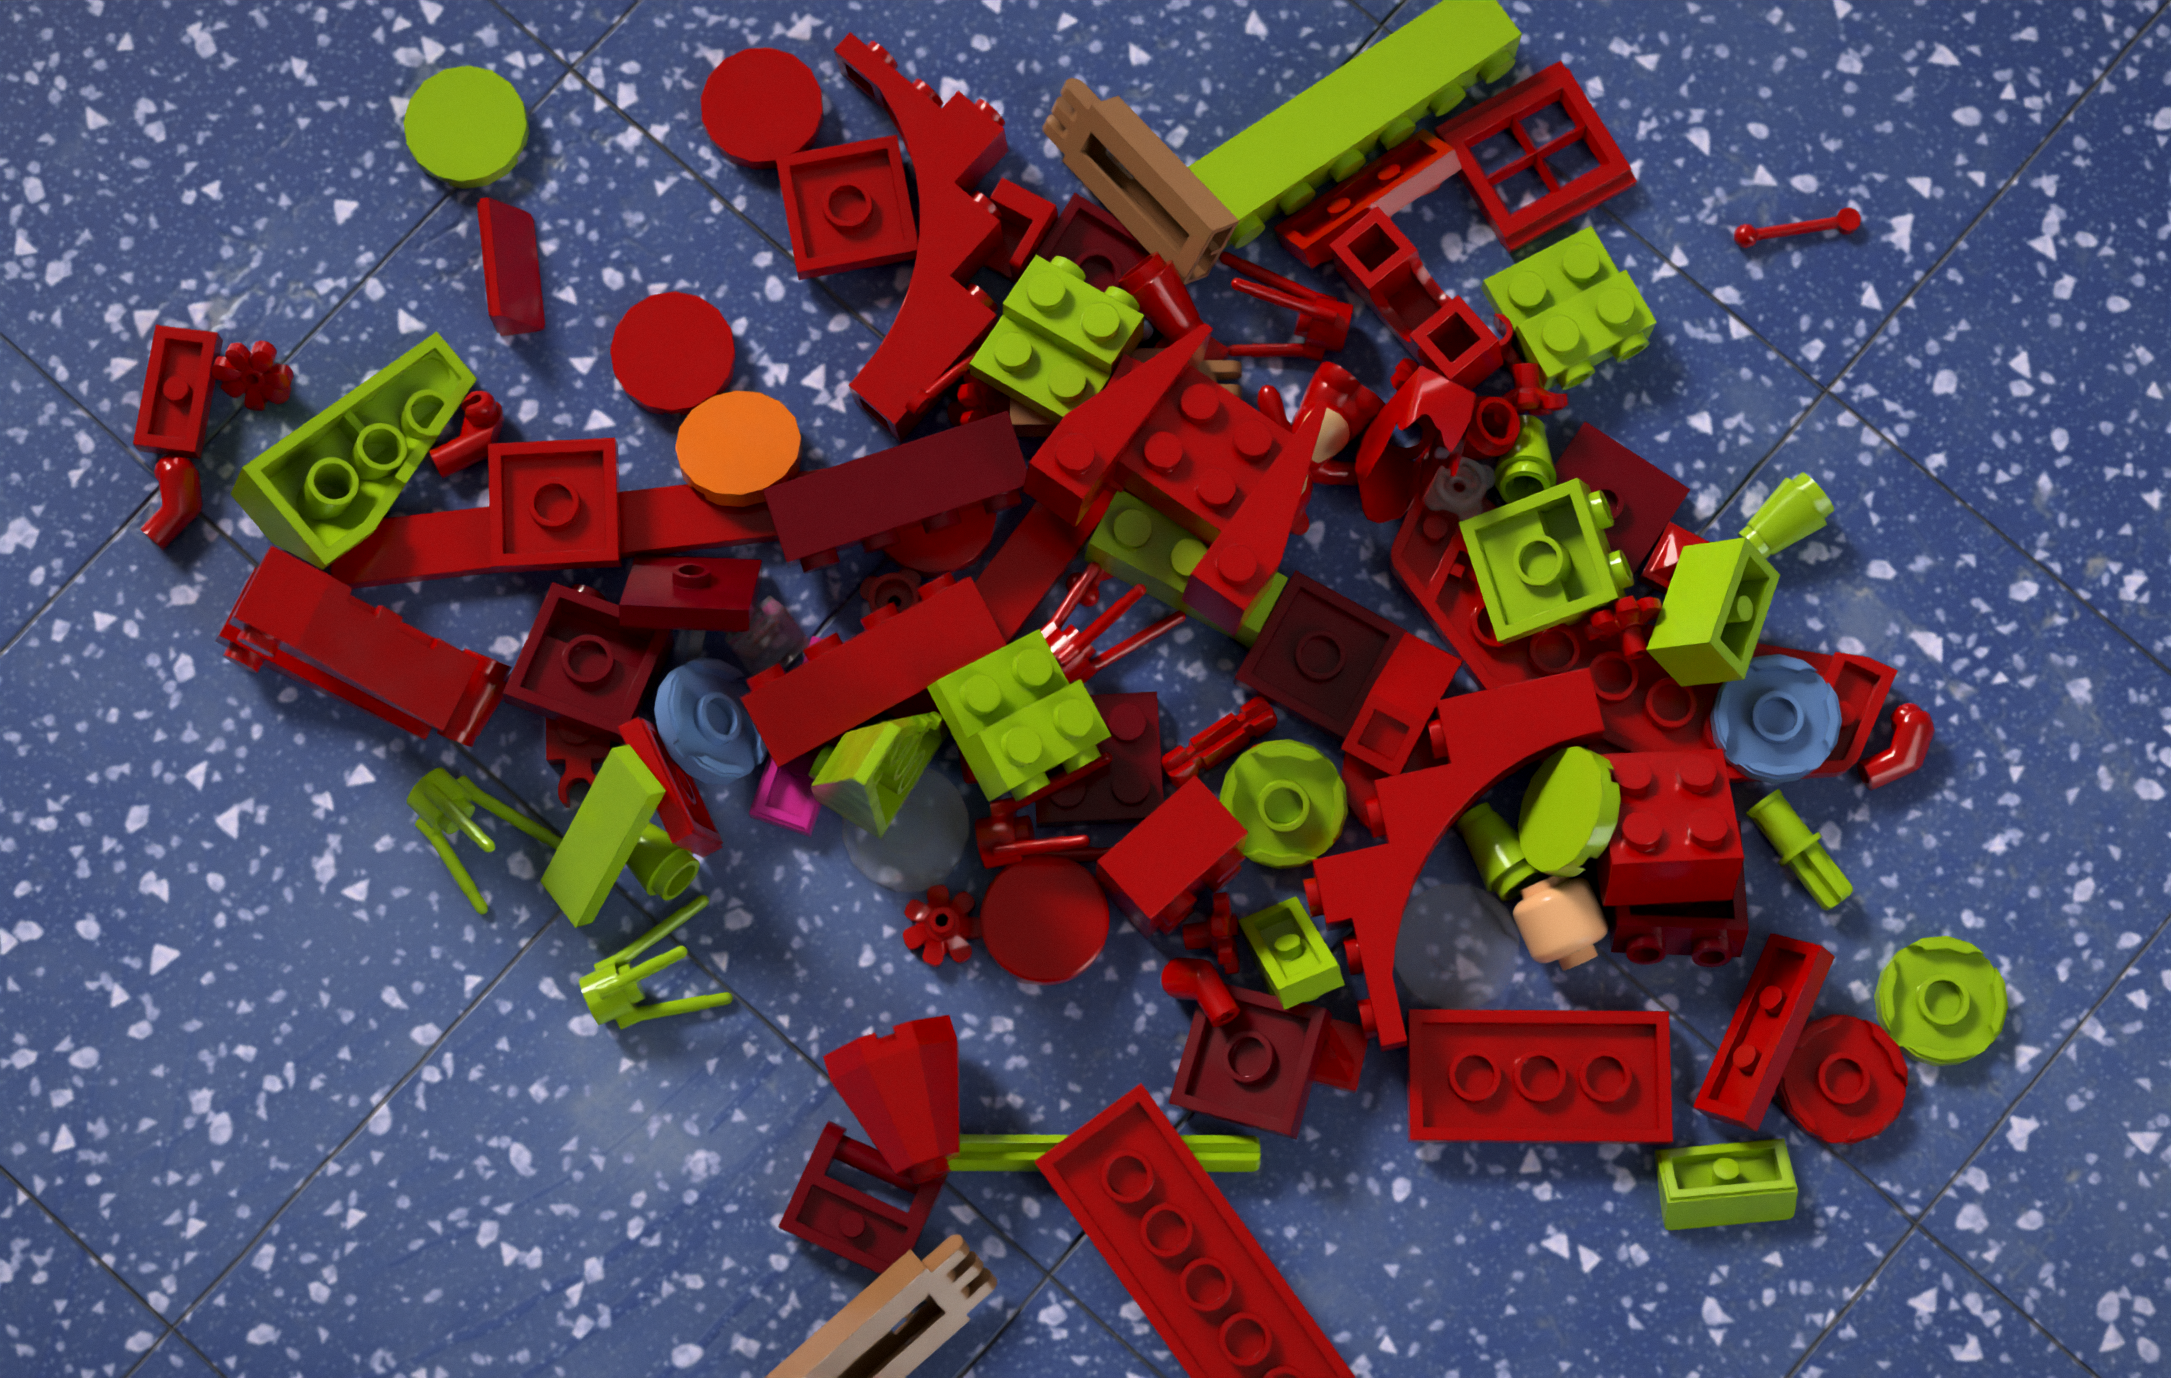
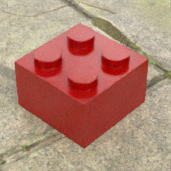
[1595,748,1744,906]
[1096,775,1248,940]

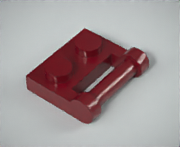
[778,1120,948,1275]

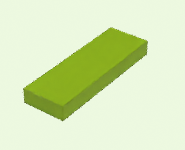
[540,744,666,928]

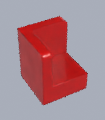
[983,177,1059,283]

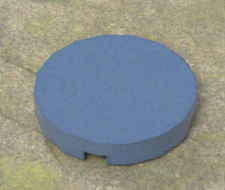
[1710,654,1842,784]
[654,657,768,785]

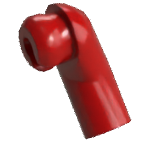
[140,454,203,550]
[1857,703,1935,791]
[1161,957,1240,1027]

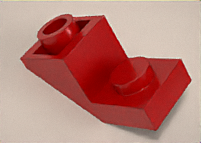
[1340,631,1463,776]

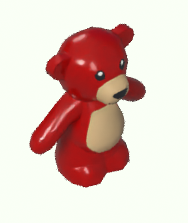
[1257,361,1385,536]

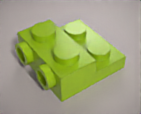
[1481,225,1657,390]
[969,255,1144,424]
[1459,478,1634,645]
[927,629,1111,802]

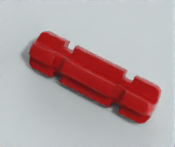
[1161,696,1278,788]

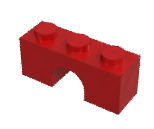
[1329,205,1503,390]

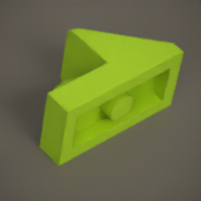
[1238,896,1345,1010]

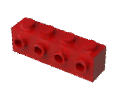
[739,571,1007,767]

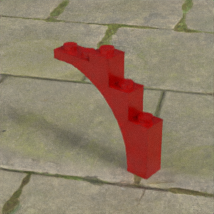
[834,32,1008,442]
[1303,667,1605,1052]

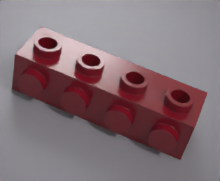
[763,410,1027,574]

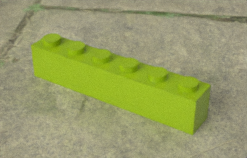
[1188,0,1522,249]

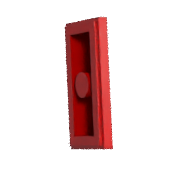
[477,197,545,336]

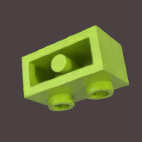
[1646,537,1780,687]

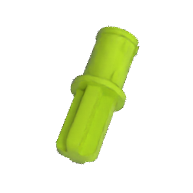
[1746,789,1853,911]

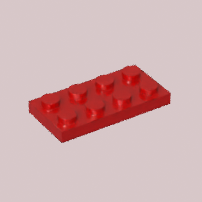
[1406,1009,1673,1144]

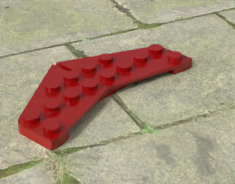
[1389,466,1898,783]

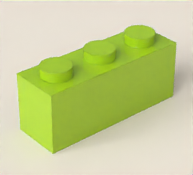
[1084,491,1288,648]

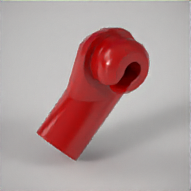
[429,391,504,479]

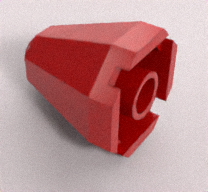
[823,1015,960,1184]

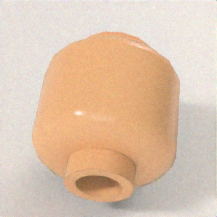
[1513,875,1609,971]

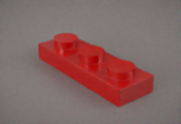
[1274,129,1462,269]
[1693,933,1835,1132]

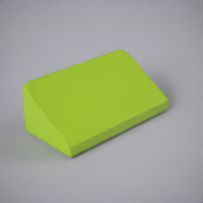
[1654,1138,1798,1230]

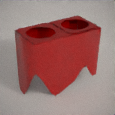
[1355,365,1476,524]

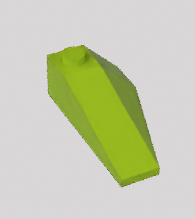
[230,331,477,570]
[809,711,949,840]

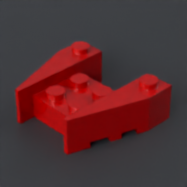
[1023,323,1327,636]
[215,545,479,741]

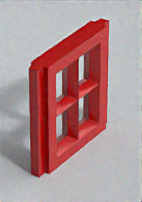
[1434,60,1637,254]

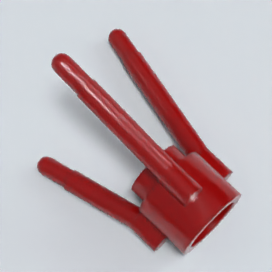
[1219,252,1353,362]
[1040,561,1186,684]
[975,752,1113,869]

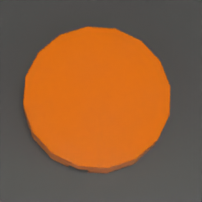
[675,391,803,507]

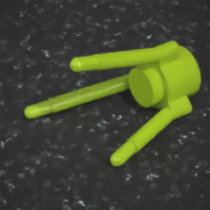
[406,767,563,915]
[579,895,733,1030]

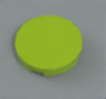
[403,65,530,189]
[1219,739,1348,869]
[1518,746,1621,878]
[1874,936,2008,1067]

